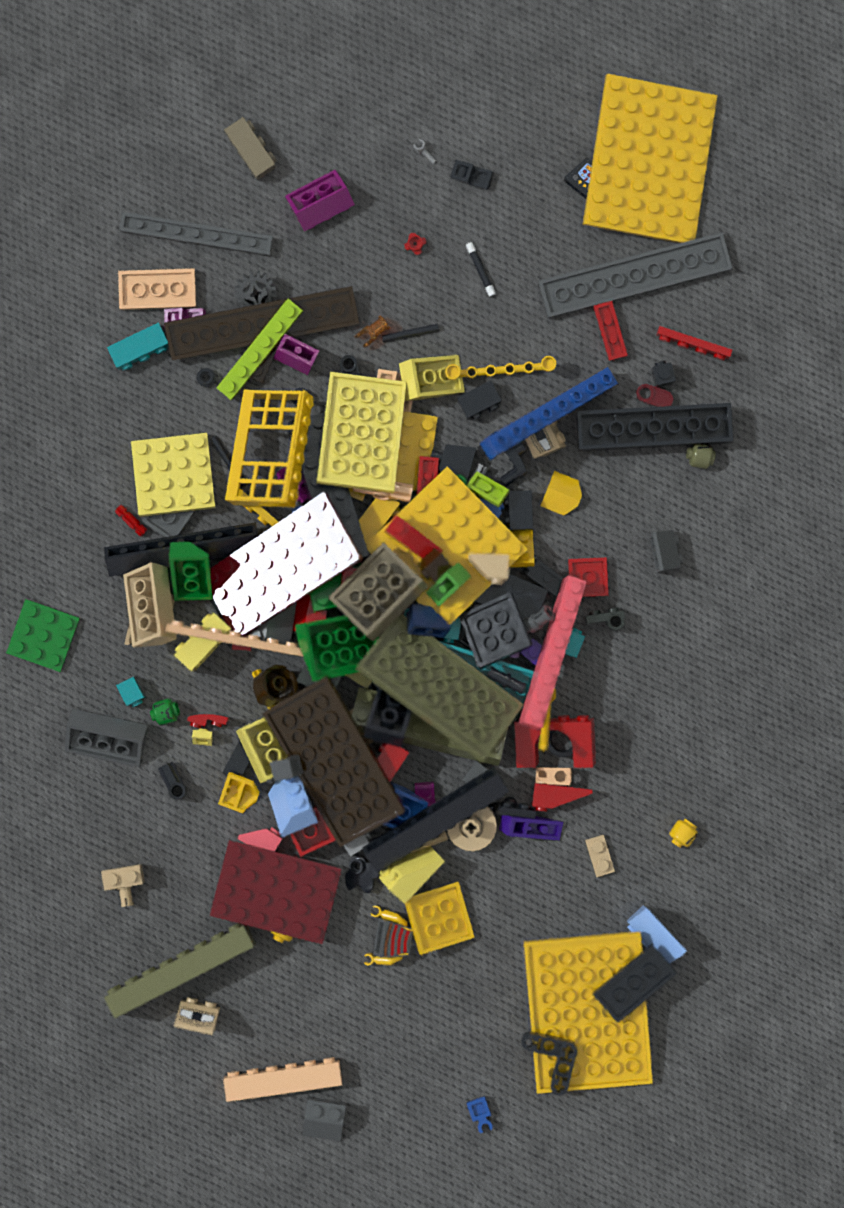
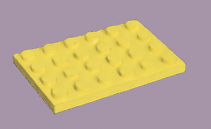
[317,372,406,493]

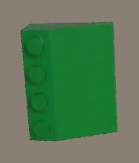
[295,615,379,681]

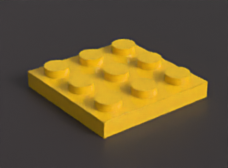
[405,882,475,955]

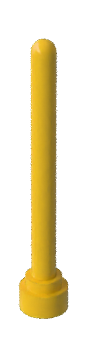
[540,688,556,750]

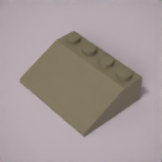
[329,543,428,642]

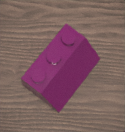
[285,170,355,231]

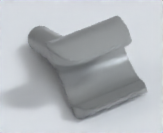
[413,139,436,164]

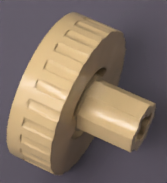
[447,806,497,851]

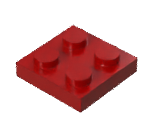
[568,557,609,597]

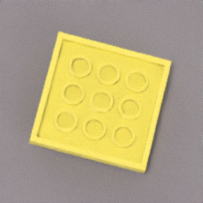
[131,433,216,517]

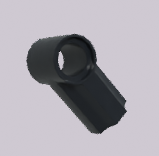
[158,762,188,800]

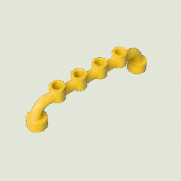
[445,356,556,380]

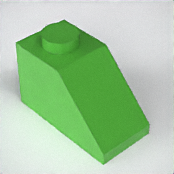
[426,562,472,606]

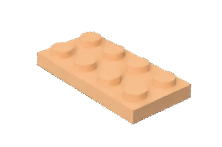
[118,269,196,310]

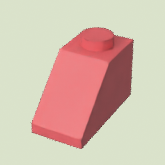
[237,827,283,851]

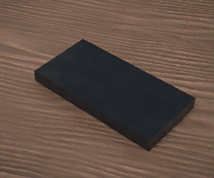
[592,943,677,1023]

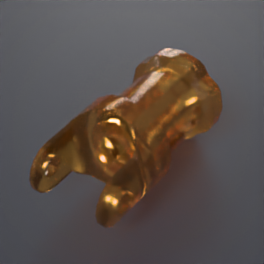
[355,315,391,348]

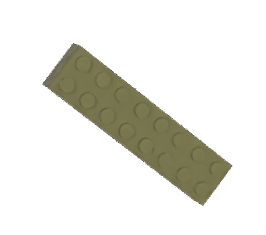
[352,687,508,766]
[104,923,256,1019]

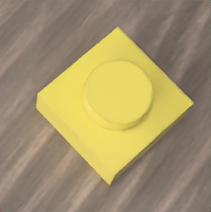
[192,729,213,746]

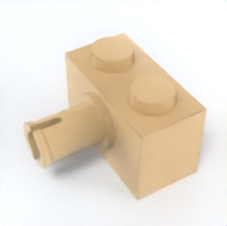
[101,864,145,907]

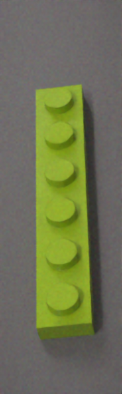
[217,298,303,400]

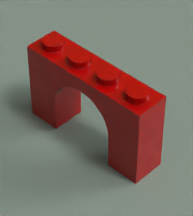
[514,715,596,768]

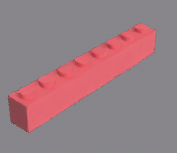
[518,576,586,730]

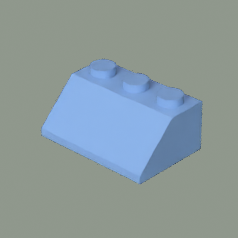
[268,776,318,837]
[627,905,686,964]

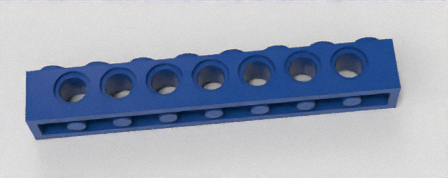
[480,367,618,460]

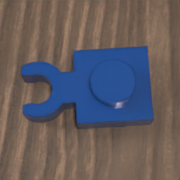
[466,1096,493,1133]

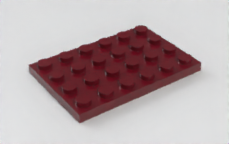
[210,840,342,944]

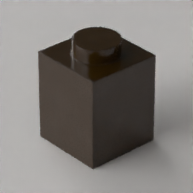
[418,548,453,582]

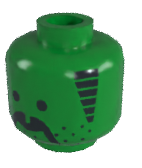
[150,698,180,726]

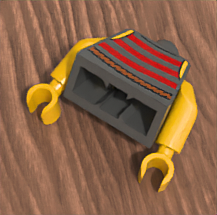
[364,906,417,965]

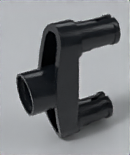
[477,431,527,487]

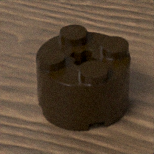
[253,665,298,707]

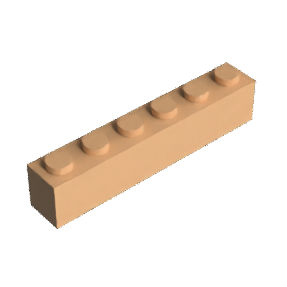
[223,1057,342,1102]

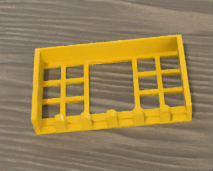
[225,390,314,507]

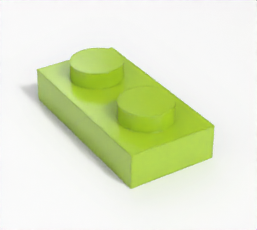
[467,471,509,508]

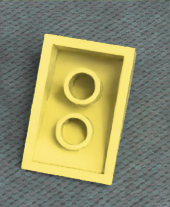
[399,355,465,401]
[379,846,445,904]

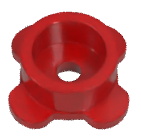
[404,233,426,255]

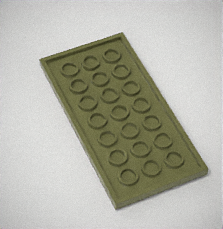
[356,614,524,762]

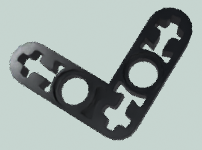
[521,1031,577,1096]

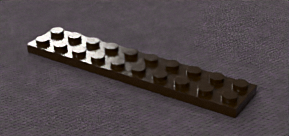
[164,286,359,361]

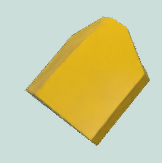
[540,471,582,516]
[218,772,260,813]

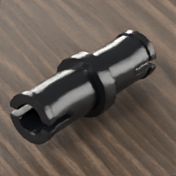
[487,666,526,695]

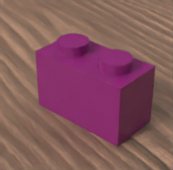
[273,334,319,375]

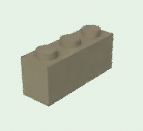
[224,117,276,180]

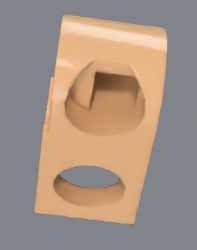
[535,767,572,785]

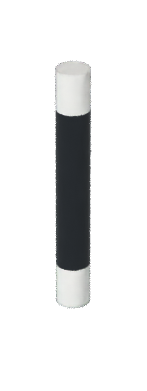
[466,242,496,297]

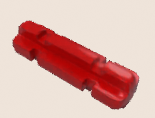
[115,505,147,536]

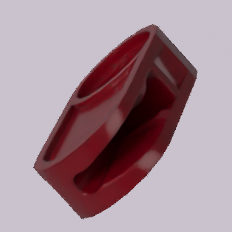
[636,384,673,407]

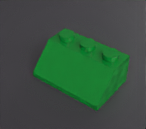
[169,542,213,601]

